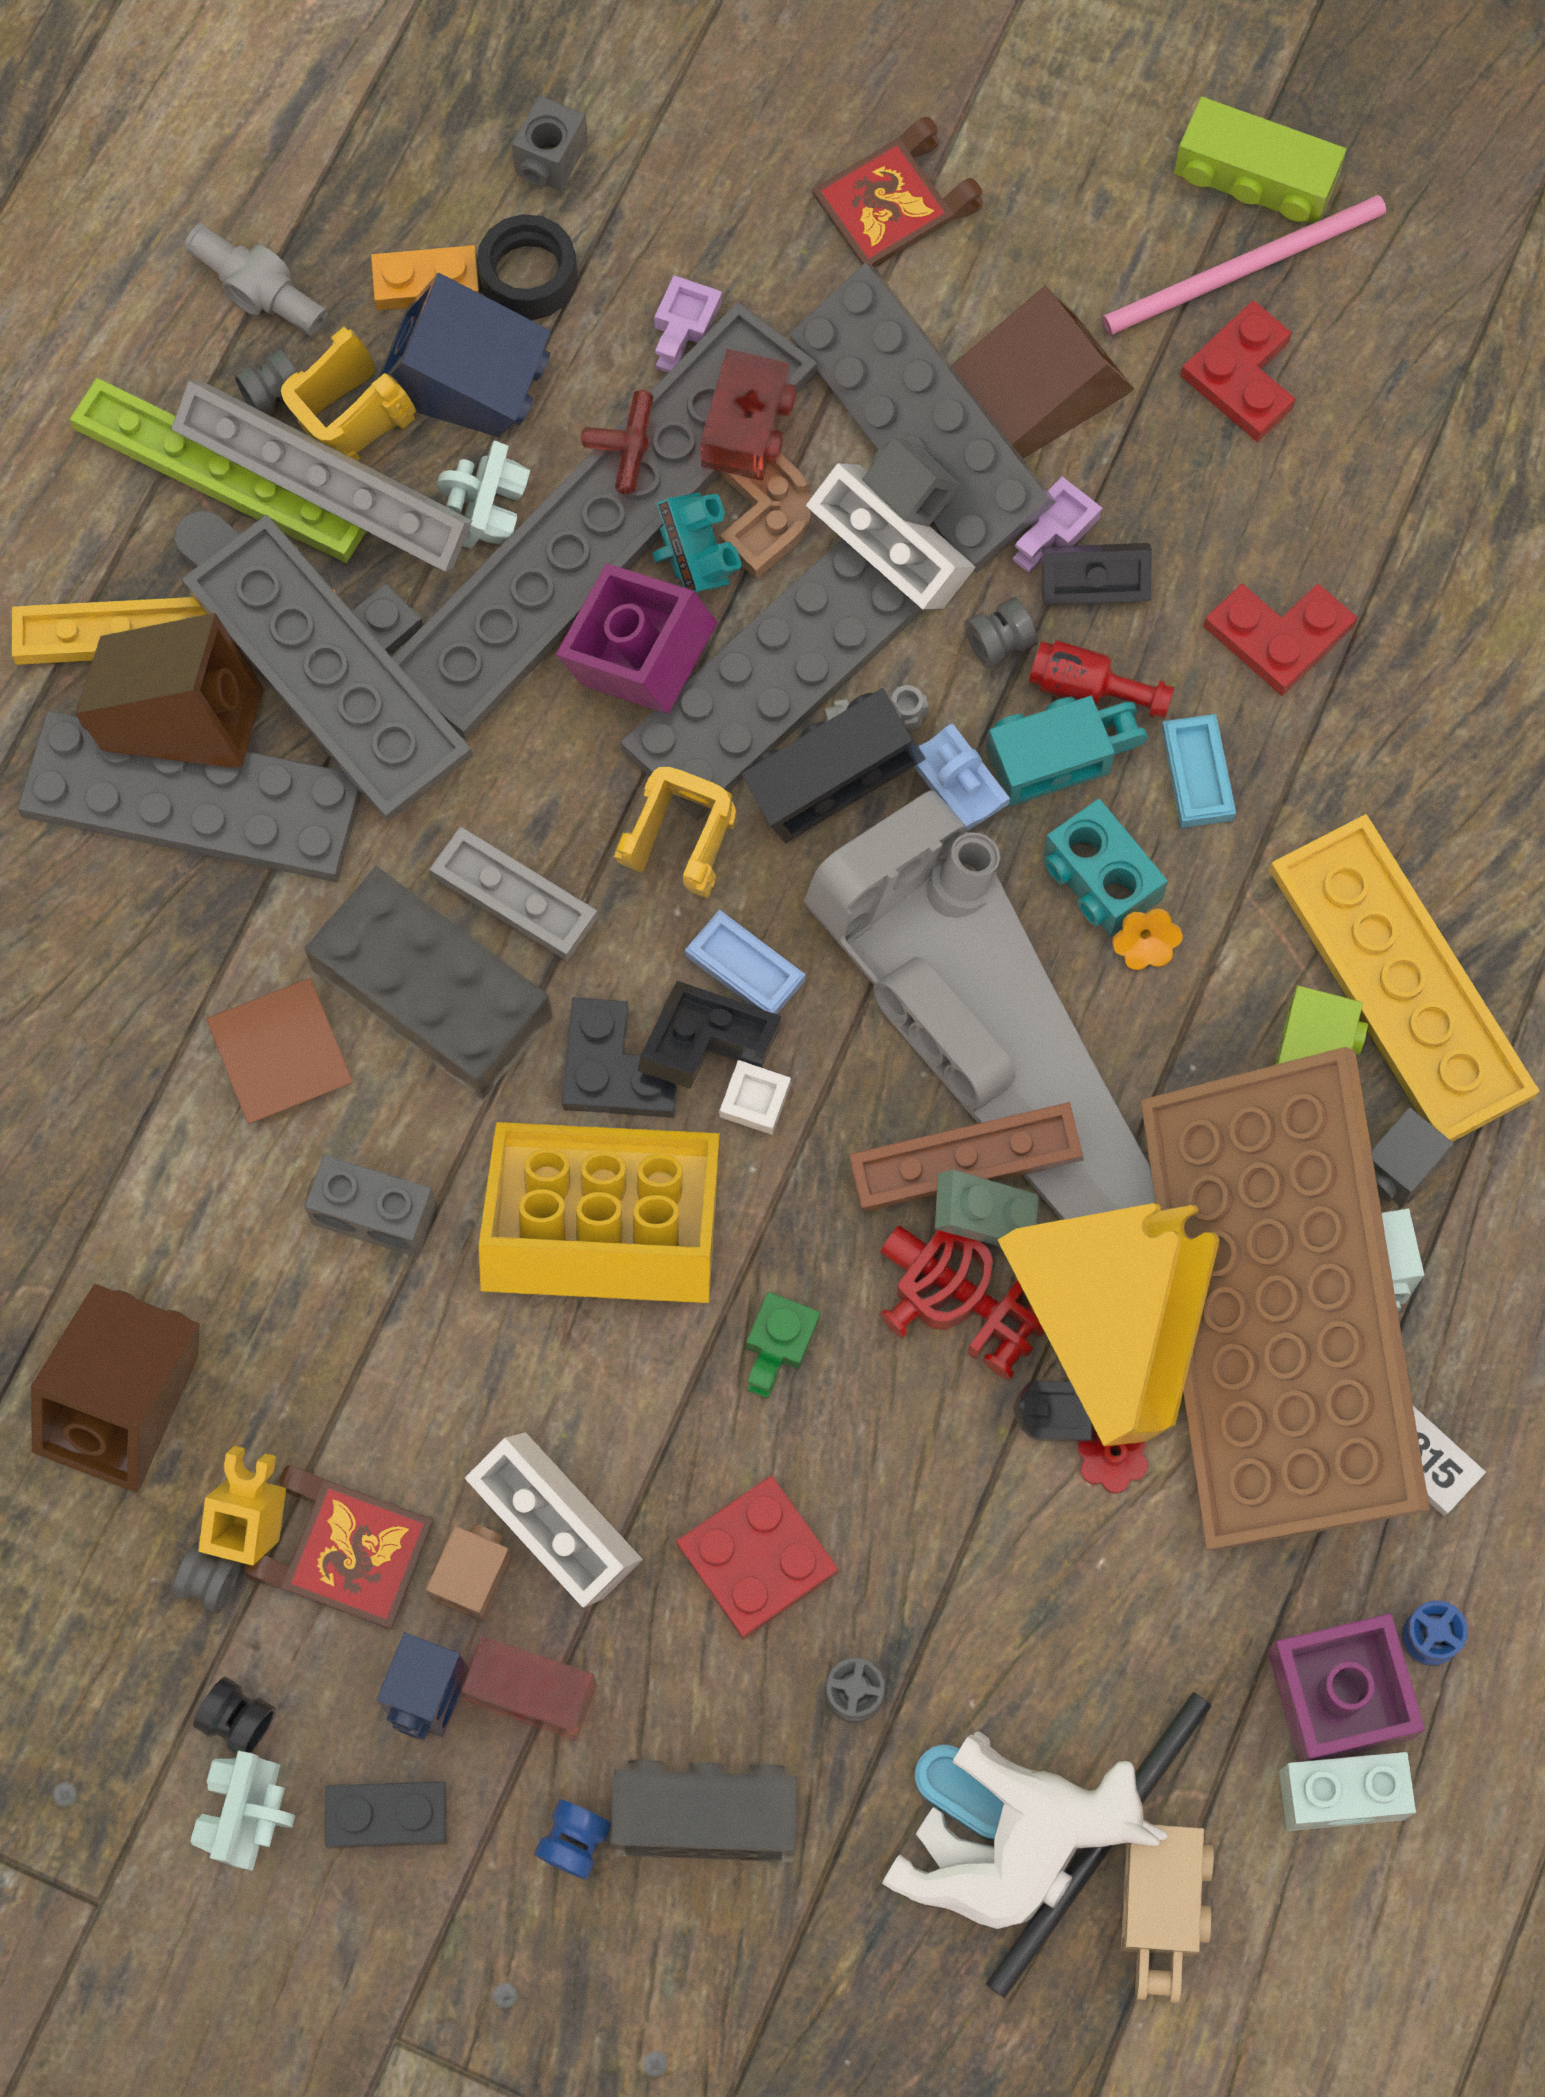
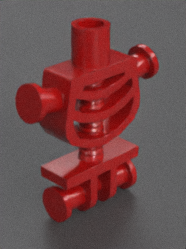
[879,1225,1045,1380]

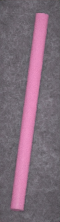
[1102,195,1386,335]

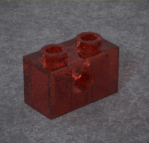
[700,349,797,481]
[461,1636,597,1740]

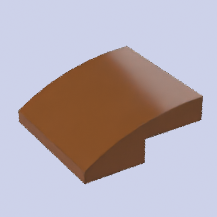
[206,977,353,1124]

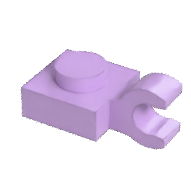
[654,275,722,373]
[1013,476,1103,573]

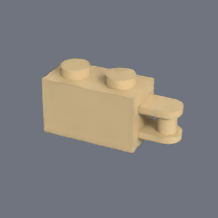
[1121,1825,1214,2003]

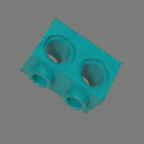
[1043,798,1168,937]

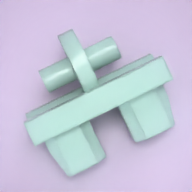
[436,440,530,549]
[191,1751,295,1871]

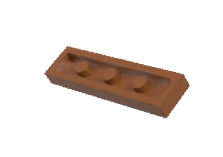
[849,1102,1084,1212]

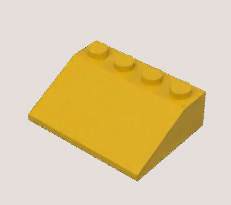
[478,1122,720,1303]

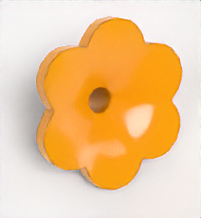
[1112,908,1183,970]

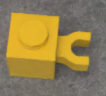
[198,1446,286,1566]

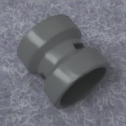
[234,349,297,416]
[964,597,1038,669]

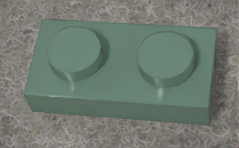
[935,1170,1038,1247]

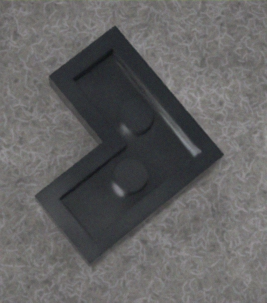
[638,981,782,1089]
[562,997,677,1118]

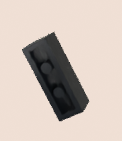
[741,688,926,843]

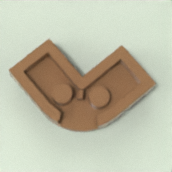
[720,434,812,580]

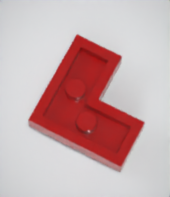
[1180,300,1295,442]
[1203,583,1358,696]

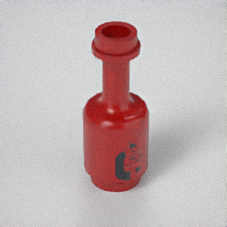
[1029,640,1175,718]

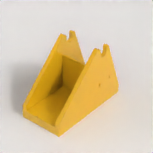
[998,1203,1219,1446]

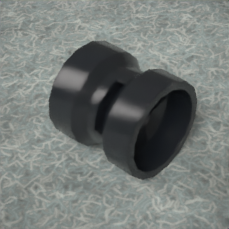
[193,1676,276,1754]

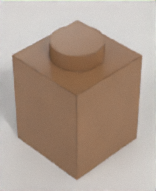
[426,1524,513,1622]

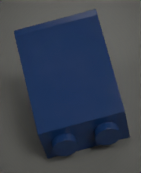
[378,272,551,437]

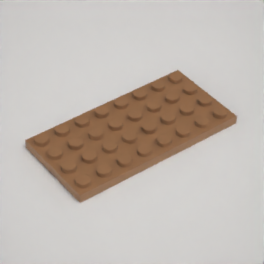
[1141,1047,1430,1551]

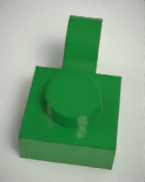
[746,1292,821,1399]

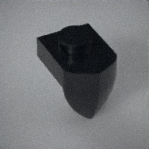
[1013,1381,1097,1442]

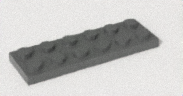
[789,262,1056,572]
[181,514,473,823]
[620,538,924,821]
[17,711,362,882]

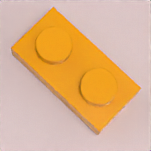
[371,245,480,311]

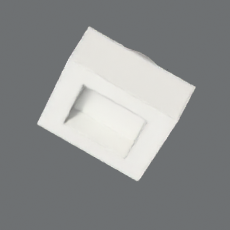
[719,1060,791,1135]

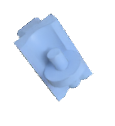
[914,723,1010,831]

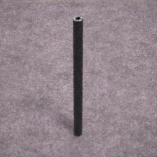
[986,1692,1212,1999]

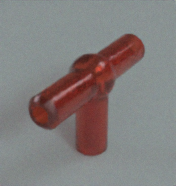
[581,390,654,495]

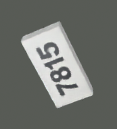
[1413,1406,1486,1517]

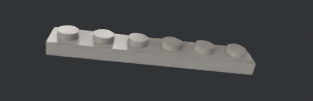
[171,379,473,572]

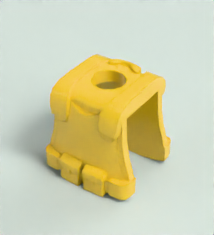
[281,327,416,461]
[614,767,738,899]

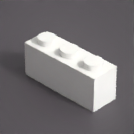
[806,463,976,610]
[465,1432,643,1608]

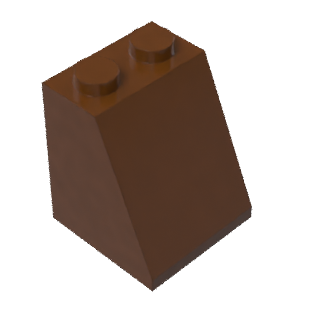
[951,285,1134,459]
[76,613,264,768]
[31,1283,200,1493]

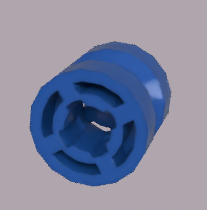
[533,1799,613,1880]

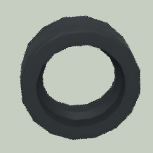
[477,214,578,320]

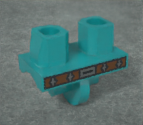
[652,492,742,593]

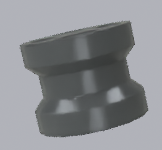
[172,1541,241,1614]
[826,1658,885,1723]

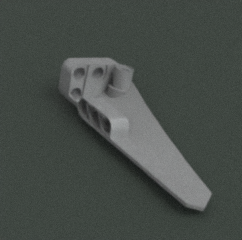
[804,790,1156,1220]

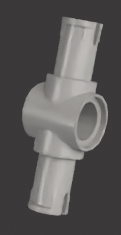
[184,223,328,337]

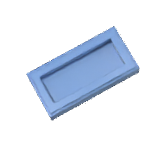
[685,909,806,1014]

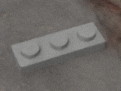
[429,826,598,962]

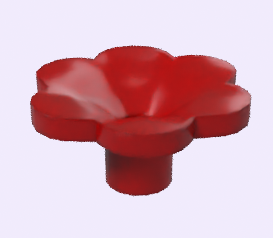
[1078,1434,1148,1494]

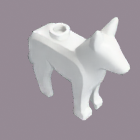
[882,1731,1168,1929]

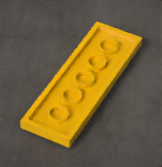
[1269,814,1540,1142]

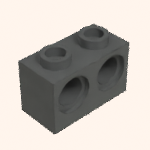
[304,1155,438,1258]

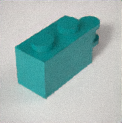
[986,696,1148,807]

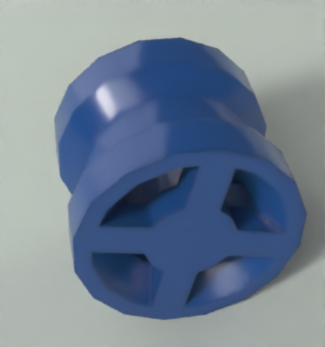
[1402,1600,1468,1666]

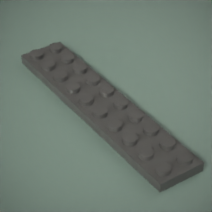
[392,302,817,740]

